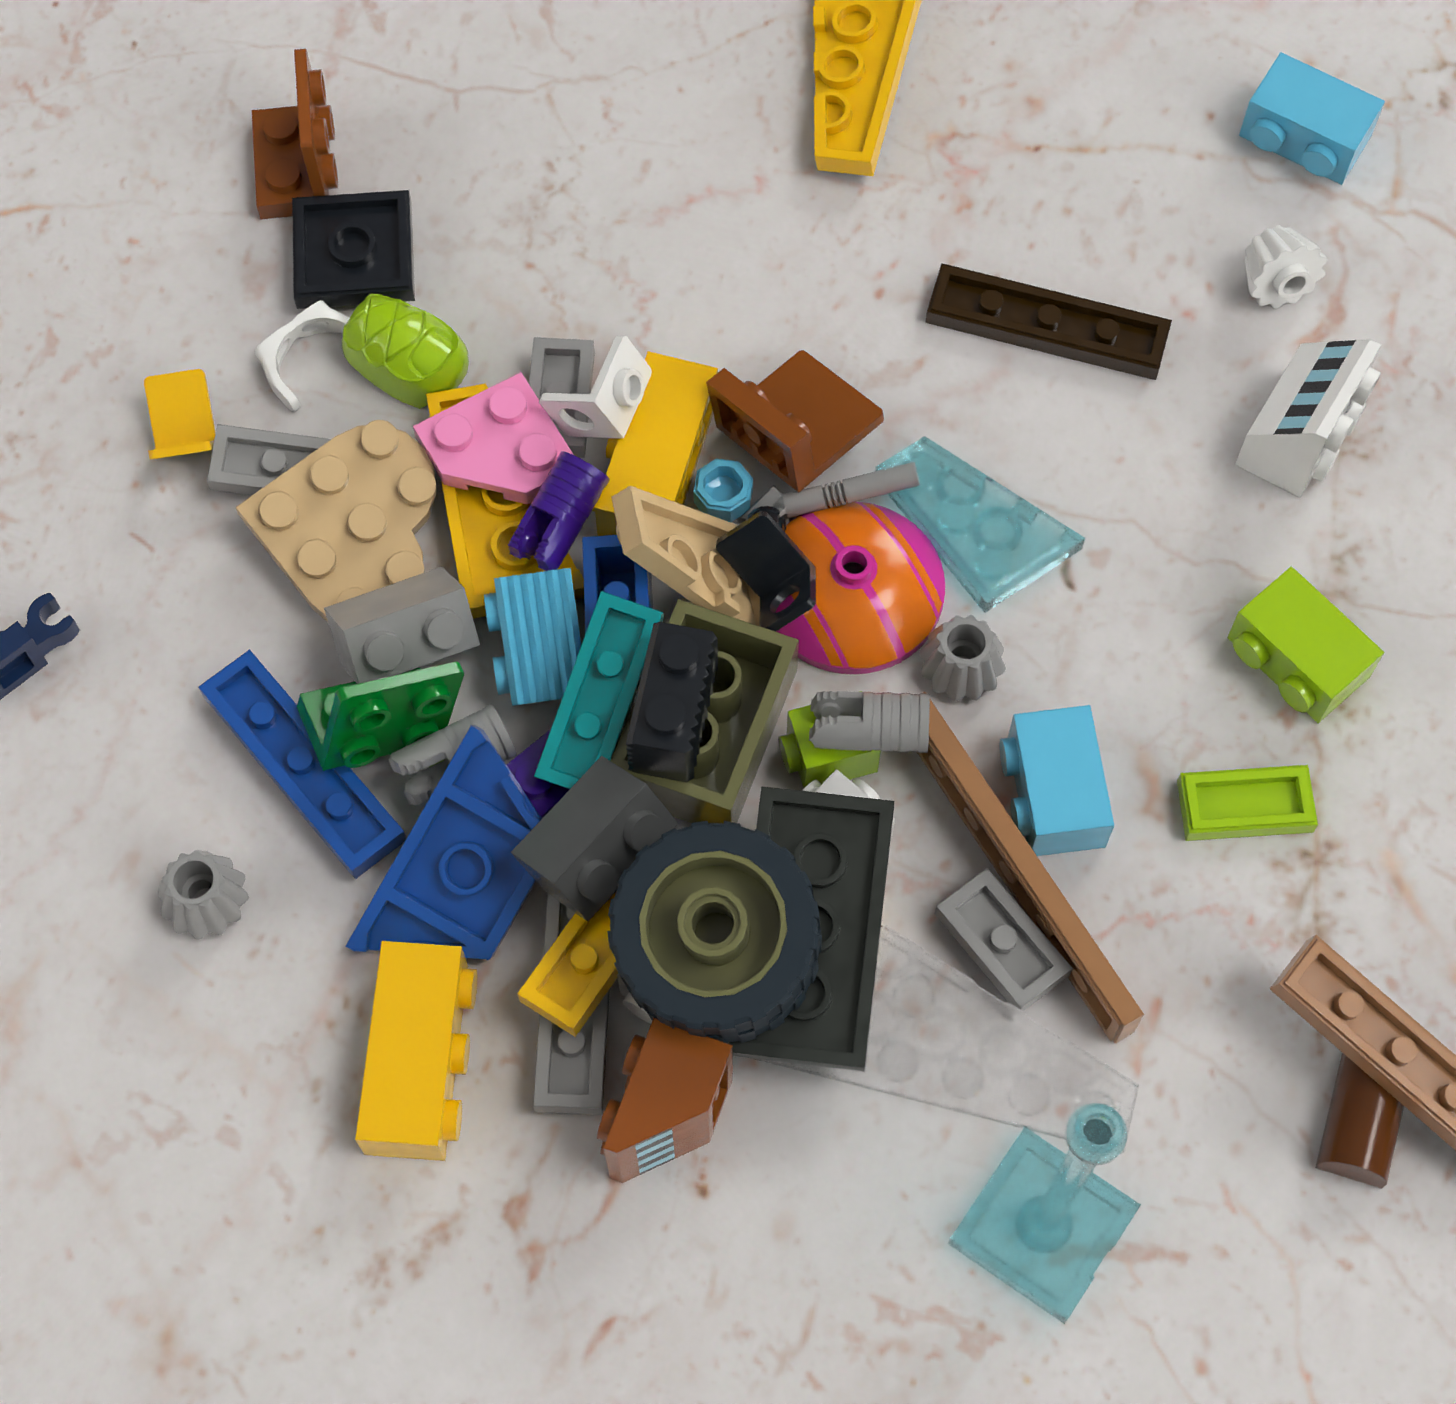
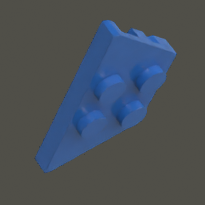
[346,725,542,960]

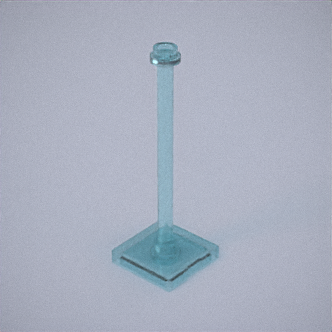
[948,1103,1141,1324]

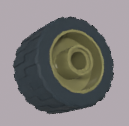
[607,821,822,1043]

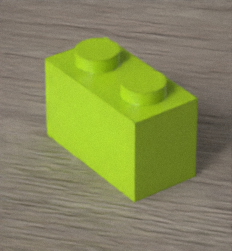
[1227,566,1385,724]

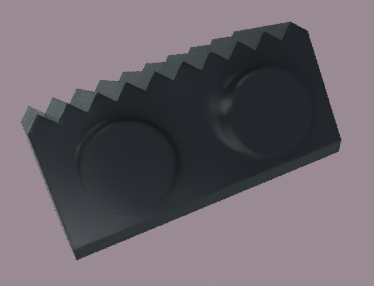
[626,622,718,783]

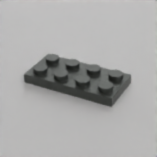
[729,786,895,1072]

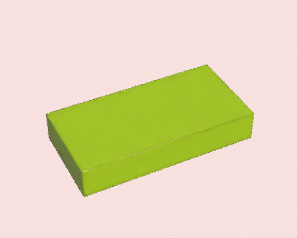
[1177,765,1318,841]

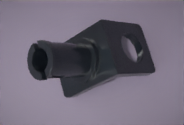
[716,506,816,632]

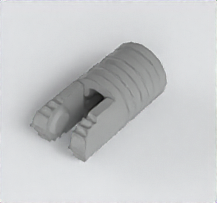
[809,691,930,753]
[388,704,517,806]

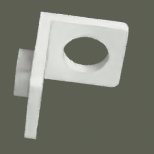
[539,336,652,439]

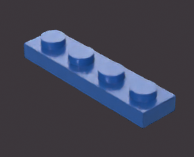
[198,649,407,879]

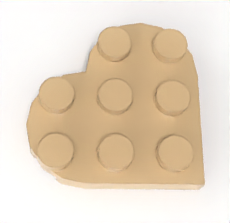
[236,420,436,622]

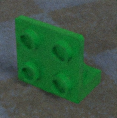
[297,661,464,771]

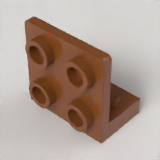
[251,49,338,219]
[706,350,884,493]

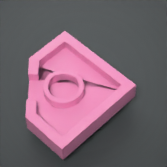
[413,372,574,504]

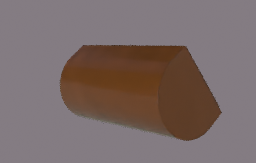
[1315,1053,1404,1189]

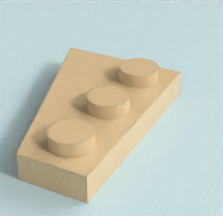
[611,486,760,626]

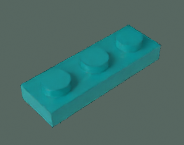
[534,591,664,789]

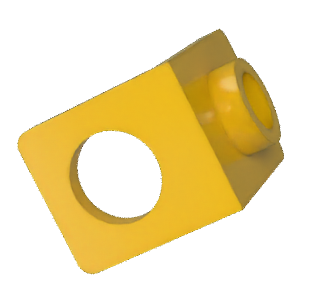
[144,369,216,460]

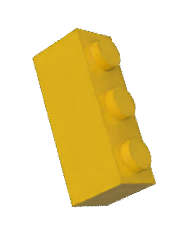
[592,351,718,536]
[355,941,477,1161]

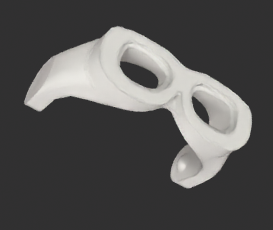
[255,300,350,413]

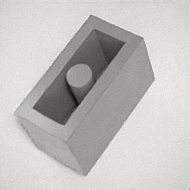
[324,567,480,684]

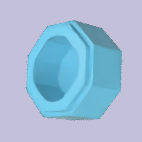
[693,458,753,522]

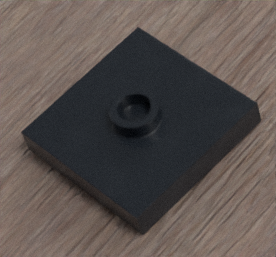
[292,190,415,309]

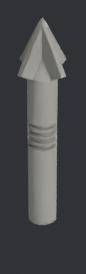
[740,462,921,525]

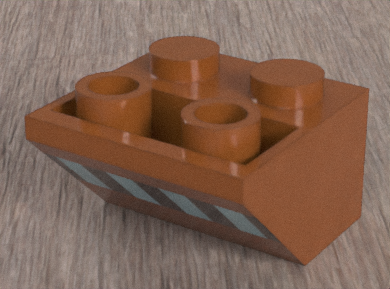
[597,1018,733,1183]

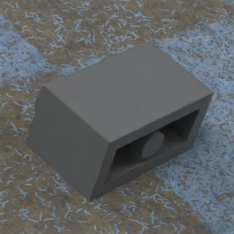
[511,756,679,922]

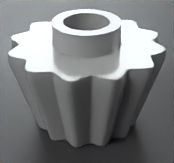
[919,615,1006,701]
[158,850,249,940]

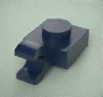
[0,593,80,700]

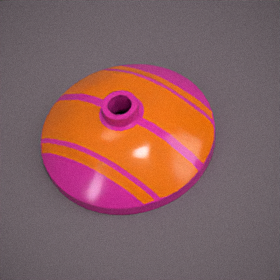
[776,501,945,674]

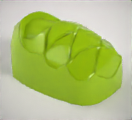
[341,294,469,409]

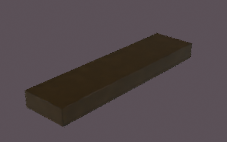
[925,263,1172,380]

